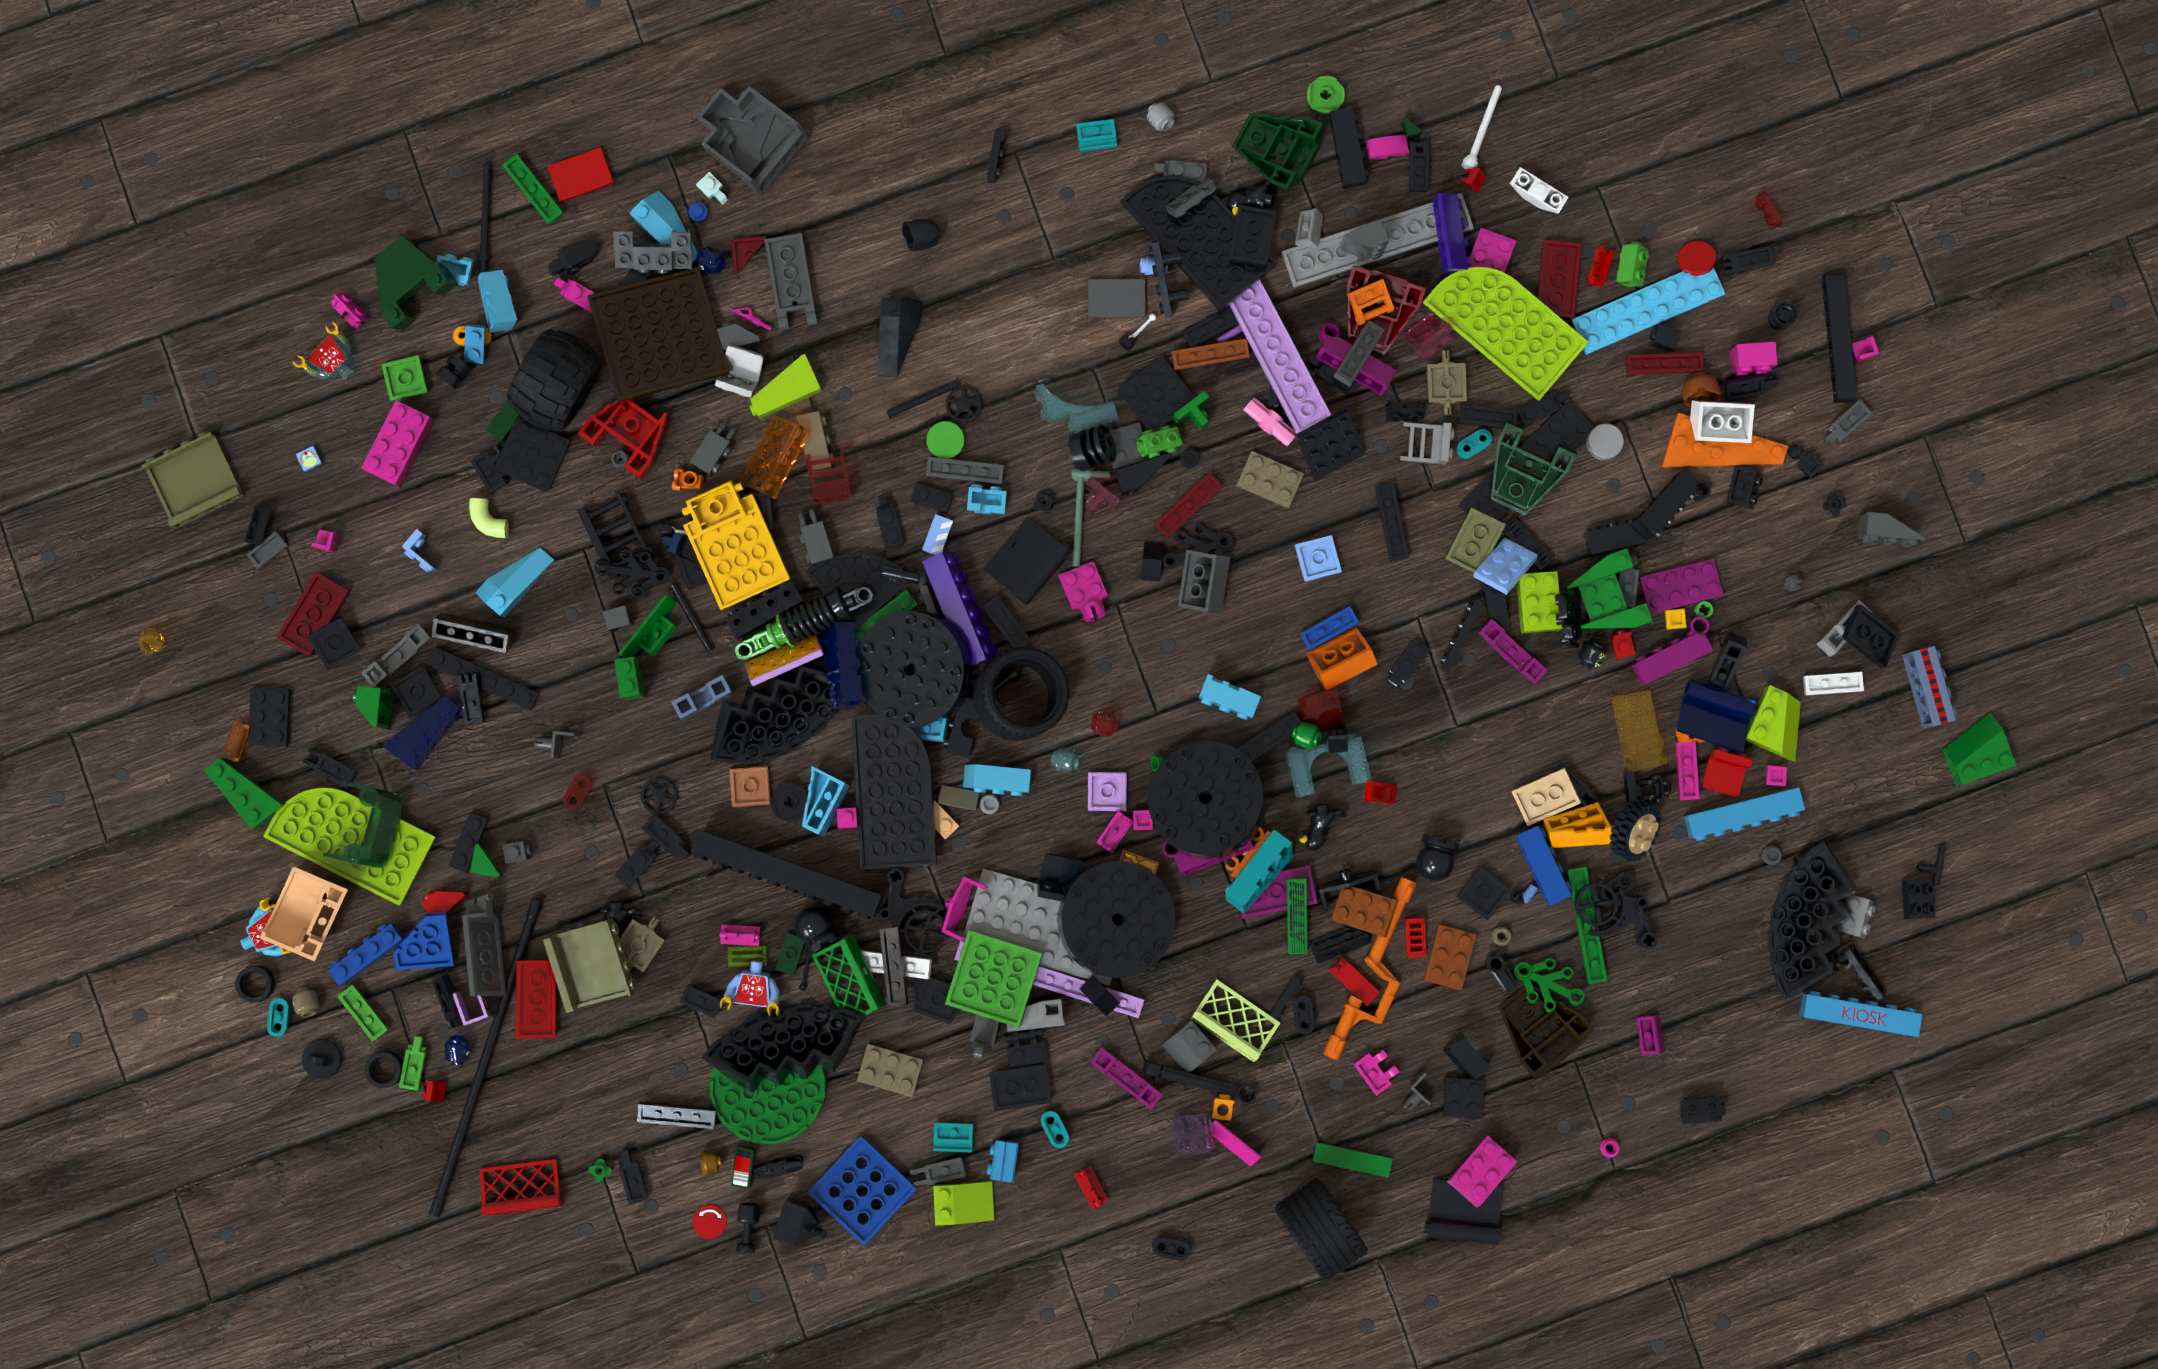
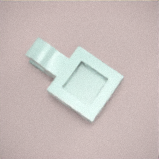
[696,172,728,205]

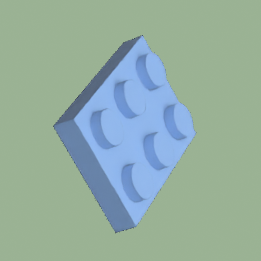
[1474,538,1538,595]

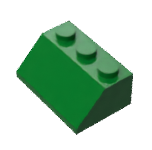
[353,686,394,730]

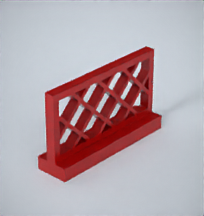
[479,1159,563,1216]

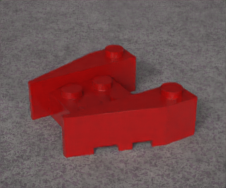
[578,399,669,481]

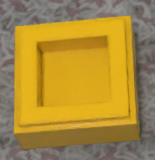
[1664,609,1687,630]

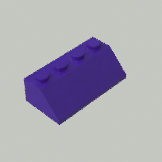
[1432,193,1471,276]

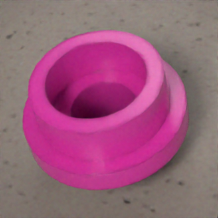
[1600,1138,1620,1158]

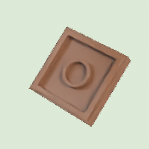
[729,766,771,807]

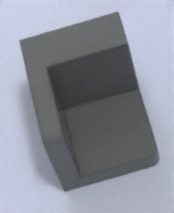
[603,606,633,630]

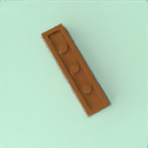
[1171,338,1250,370]

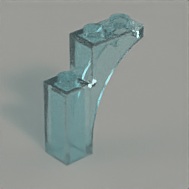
[1034,384,1119,433]

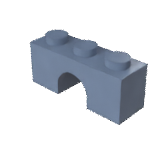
[671,675,734,720]

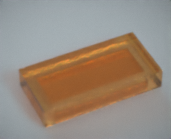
[221,720,250,762]

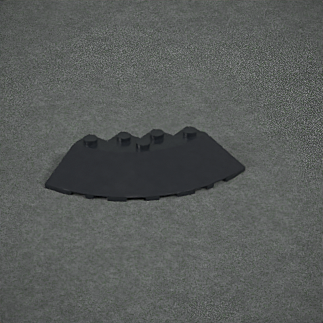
[710,663,854,763]
[1768,841,1859,1000]
[702,1004,863,1093]

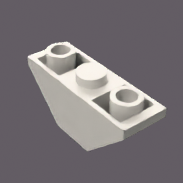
[1510,167,1569,214]

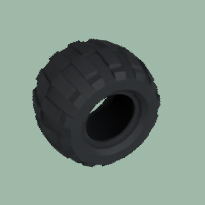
[507,328,602,432]

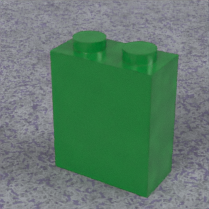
[614,657,646,701]

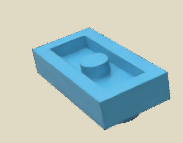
[464,324,486,364]

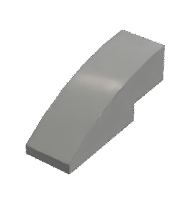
[1816,600,1873,657]

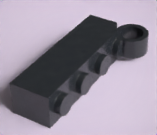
[1631,469,1711,540]

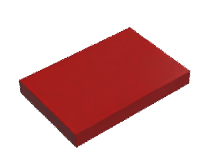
[547,147,614,203]

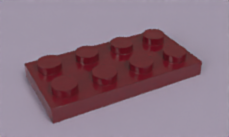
[1537,239,1582,319]
[276,572,350,657]

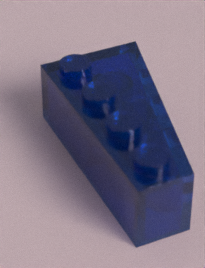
[820,622,863,709]
[382,696,462,770]

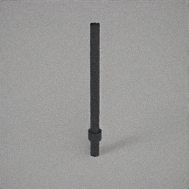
[478,164,491,274]

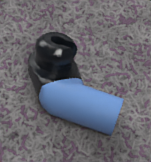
[1510,884,1538,904]

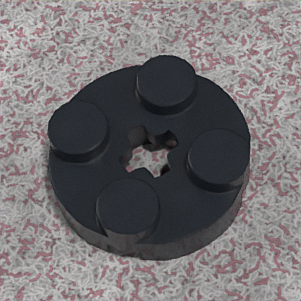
[770,783,808,822]

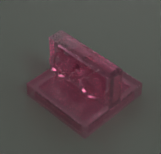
[1403,312,1454,362]
[1085,476,1121,517]

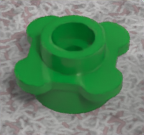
[588,1159,612,1182]

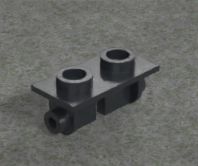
[1385,401,1425,422]

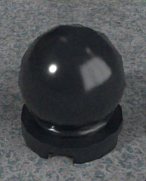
[1416,834,1460,881]
[795,906,842,956]

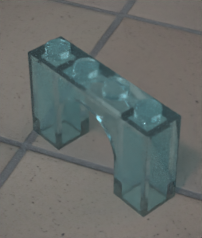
[1285,733,1372,798]

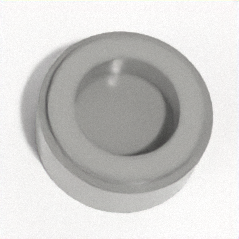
[980,795,999,814]

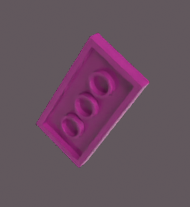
[1639,559,1724,614]
[1240,866,1318,919]

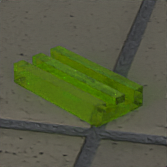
[728,946,767,967]

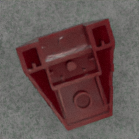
[1347,265,1426,355]

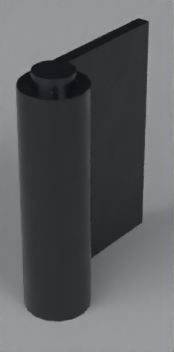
[983,517,1071,605]
[1424,1178,1503,1245]

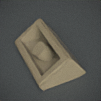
[938,785,980,811]

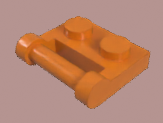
[1347,279,1394,326]

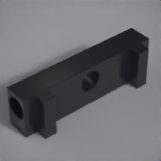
[1269,976,1302,1019]

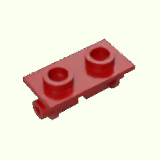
[1586,246,1615,287]
[1074,1166,1109,1209]

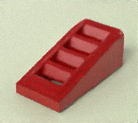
[1404,918,1426,958]

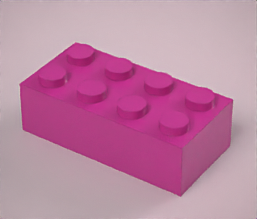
[361,400,435,488]

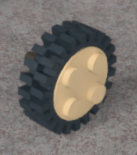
[1609,800,1661,862]

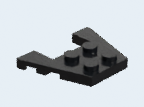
[913,950,961,1024]

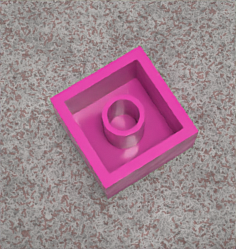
[1729,342,1777,376]

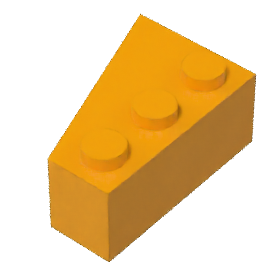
[1543,802,1612,848]

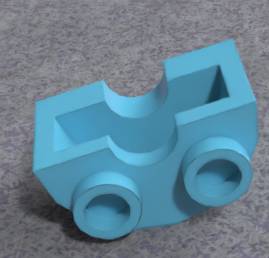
[437,254,474,286]
[967,484,1007,515]

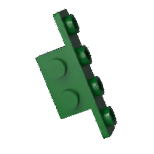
[618,594,677,658]

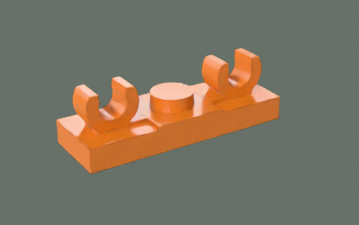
[1225,827,1271,880]

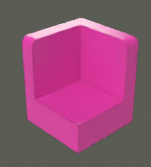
[1852,336,1879,363]
[311,529,340,553]

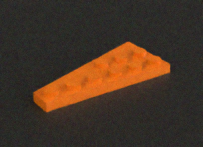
[1661,413,1788,468]

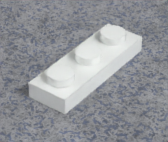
[1803,672,1864,696]

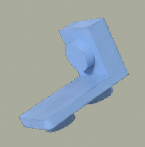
[402,529,437,573]

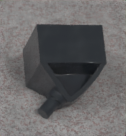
[772,1197,827,1246]

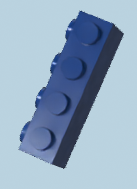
[1515,826,1572,906]
[328,923,405,986]

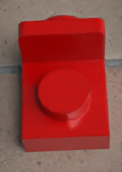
[1610,629,1636,660]

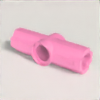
[1243,398,1296,447]

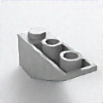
[1007,999,1065,1032]

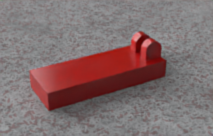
[1328,956,1380,1006]

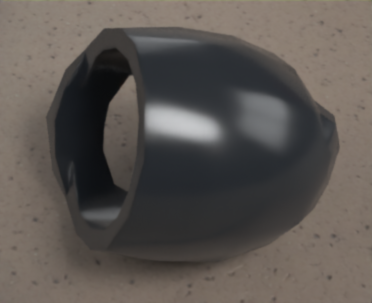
[901,218,942,251]

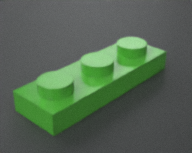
[337,984,390,1042]

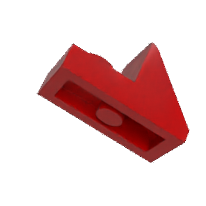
[1364,781,1396,804]

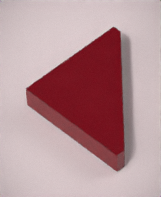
[731,236,767,275]

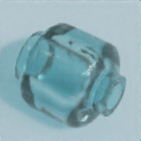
[1050,747,1080,774]

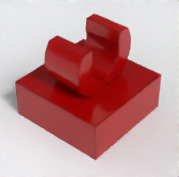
[1461,166,1487,193]
[422,1081,447,1102]

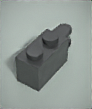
[690,421,737,476]
[798,509,834,566]

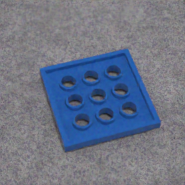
[807,1135,917,1246]

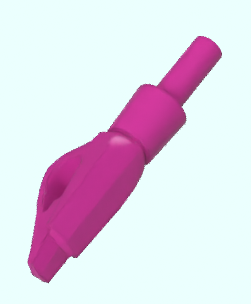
[730,307,773,331]

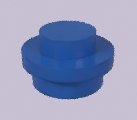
[689,203,708,222]

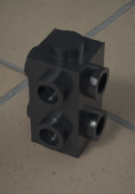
[1680,1095,1726,1124]

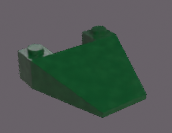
[374,235,458,331]
[1491,420,1577,515]

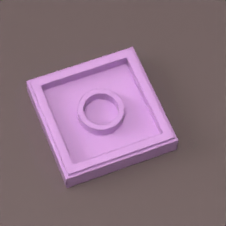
[1088,772,1127,811]

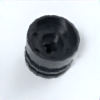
[1069,424,1116,472]

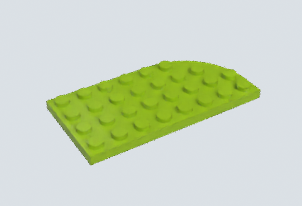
[1422,267,1589,401]
[263,788,437,906]

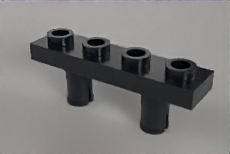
[1149,240,1189,319]

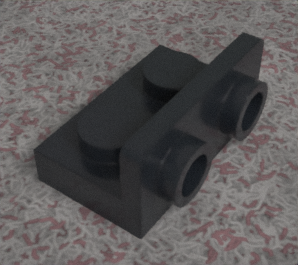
[1726,465,1763,510]

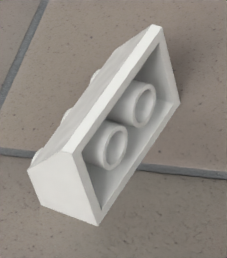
[1690,400,1755,443]

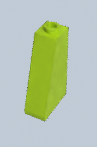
[749,354,822,419]

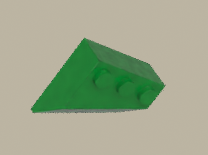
[1942,712,2017,786]

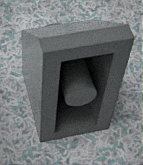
[717,323,762,354]

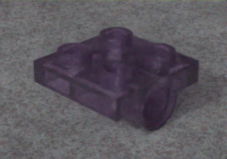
[1173,1113,1214,1155]

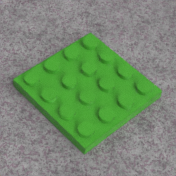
[945,930,1042,1028]

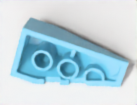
[629,190,700,270]
[475,548,555,618]

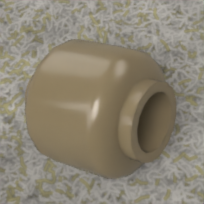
[292,987,320,1018]

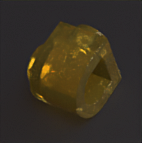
[138,629,164,656]

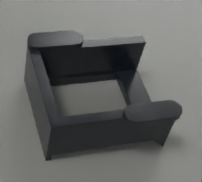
[1443,1032,1491,1080]

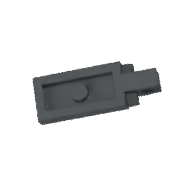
[1154,160,1207,183]
[1165,178,1216,218]
[1824,399,1873,445]

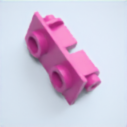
[331,292,370,329]
[720,924,760,946]

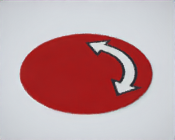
[693,1205,726,1239]

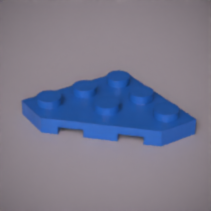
[393,911,455,970]

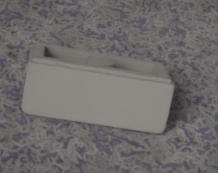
[1295,208,1323,247]

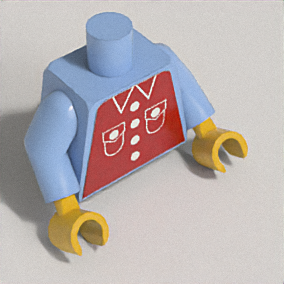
[720,960,780,1016]

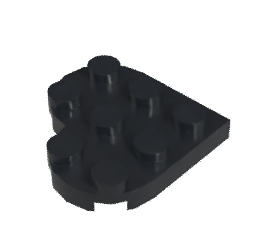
[1555,590,1582,649]

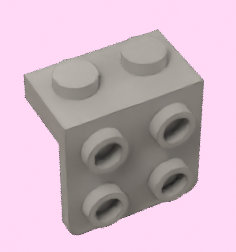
[715,345,764,398]

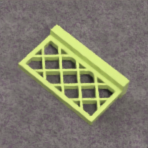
[1190,979,1280,1062]

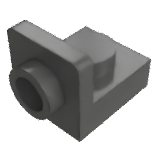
[503,841,532,864]

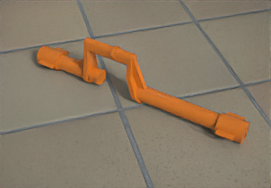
[1323,877,1417,1061]

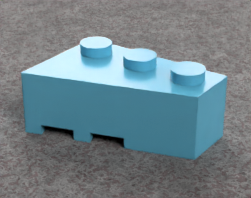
[963,764,1031,796]

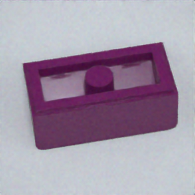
[1636,1014,1665,1056]

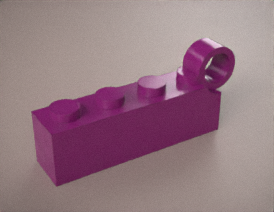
[1316,323,1396,396]
[1631,616,1713,686]
[1162,839,1255,876]

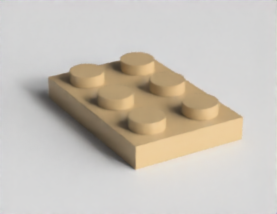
[1511,767,1581,826]

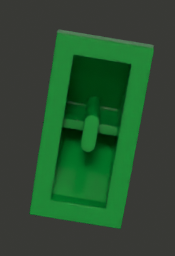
[470,843,503,877]

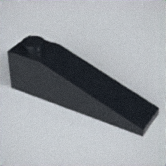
[878,297,921,377]

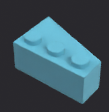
[478,270,517,333]
[1198,674,1261,721]
[802,766,850,837]

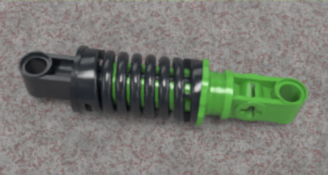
[735,583,875,660]

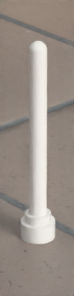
[1461,85,1502,170]

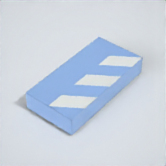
[922,514,953,555]

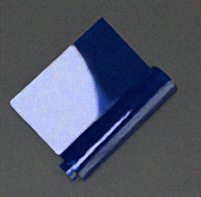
[1677,679,1758,754]

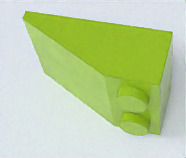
[933,1181,994,1226]

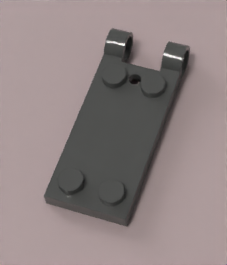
[764,233,818,331]

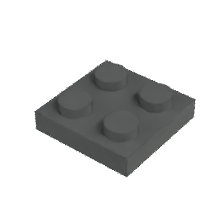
[1109,423,1149,470]

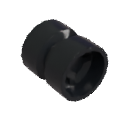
[1767,301,1798,331]
[436,353,472,389]

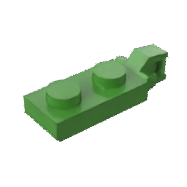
[399,1035,427,1091]

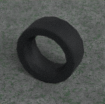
[235,966,275,1003]
[364,1051,403,1089]

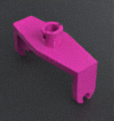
[941,876,989,942]

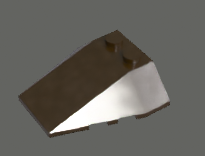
[1499,985,1594,1078]

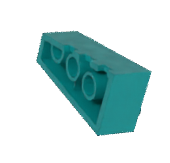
[1225,830,1293,914]

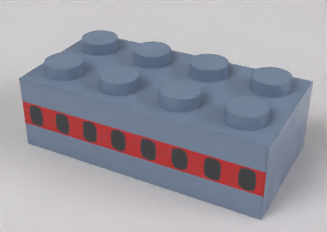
[1902,646,1957,728]

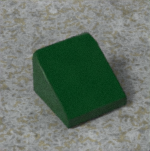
[1401,117,1422,141]

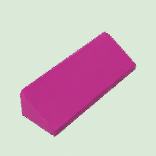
[1206,1119,1261,1166]

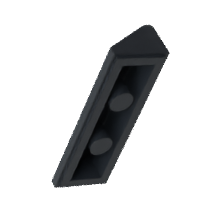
[1309,926,1371,963]

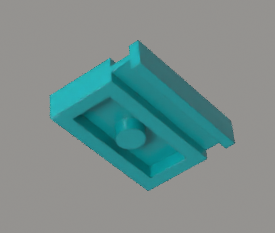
[1076,119,1117,152]
[933,1122,973,1152]

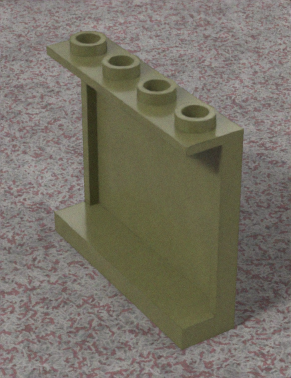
[141,432,244,529]
[543,918,637,1013]

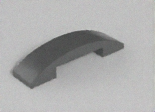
[361,623,431,688]

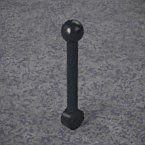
[799,951,812,991]

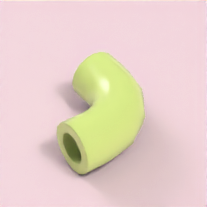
[469,498,509,538]

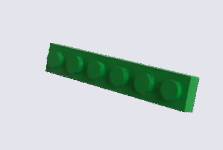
[1567,867,1607,985]

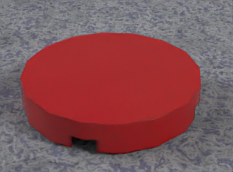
[1678,241,1716,276]

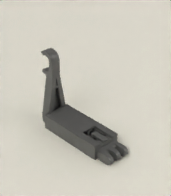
[970,1014,999,1059]

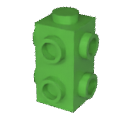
[1616,242,1649,287]
[1136,426,1183,459]

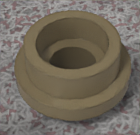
[1492,927,1511,946]

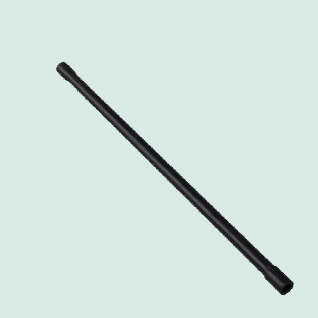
[429,898,543,1217]

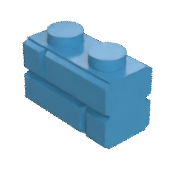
[987,1139,1019,1183]

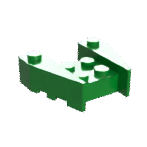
[1567,549,1653,629]

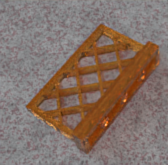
[739,415,811,499]

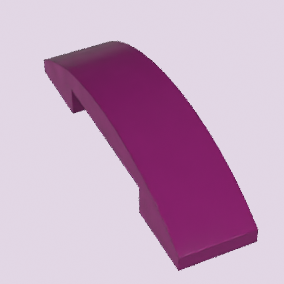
[1479,619,1548,685]
[1090,1047,1163,1110]

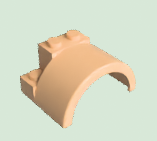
[260,867,348,961]

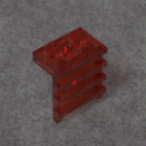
[806,449,853,505]

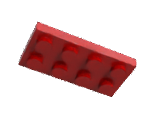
[515,960,556,1039]

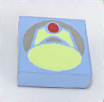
[296,446,323,472]

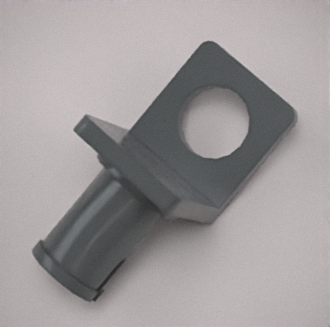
[535,731,580,758]
[1402,1069,1432,1113]

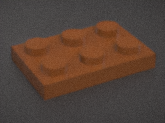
[1331,886,1398,938]
[1424,924,1476,991]

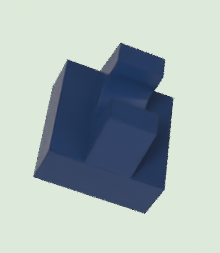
[662,533,687,556]

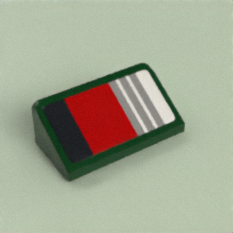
[731,1147,755,1189]

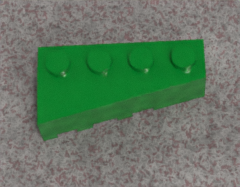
[204,758,285,830]

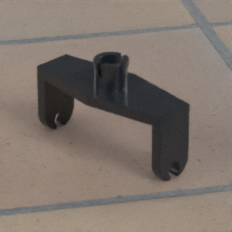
[1317,869,1382,912]

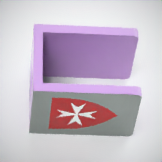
[453,992,493,1025]

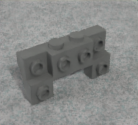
[613,229,693,273]

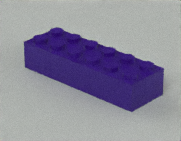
[922,552,997,667]

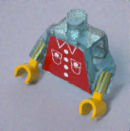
[292,321,354,381]

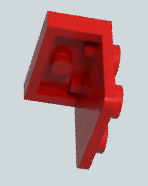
[1702,747,1753,797]

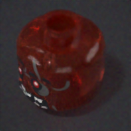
[1090,710,1119,737]

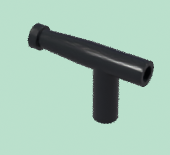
[1917,846,1947,885]

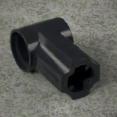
[1485,954,1518,993]

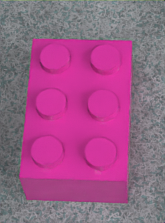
[1447,1135,1517,1208]

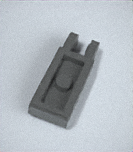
[909,1157,966,1186]

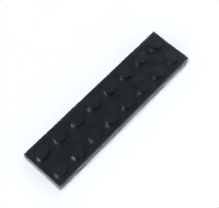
[1458,401,1595,520]

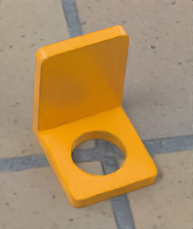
[1212,1094,1235,1121]

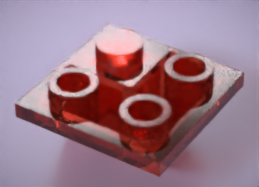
[1297,689,1344,733]

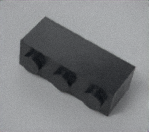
[1583,518,1648,556]

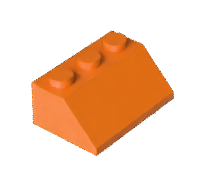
[1306,627,1377,691]

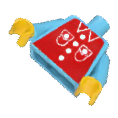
[240,897,292,956]

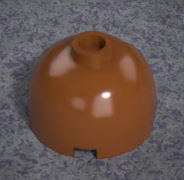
[1682,372,1721,407]

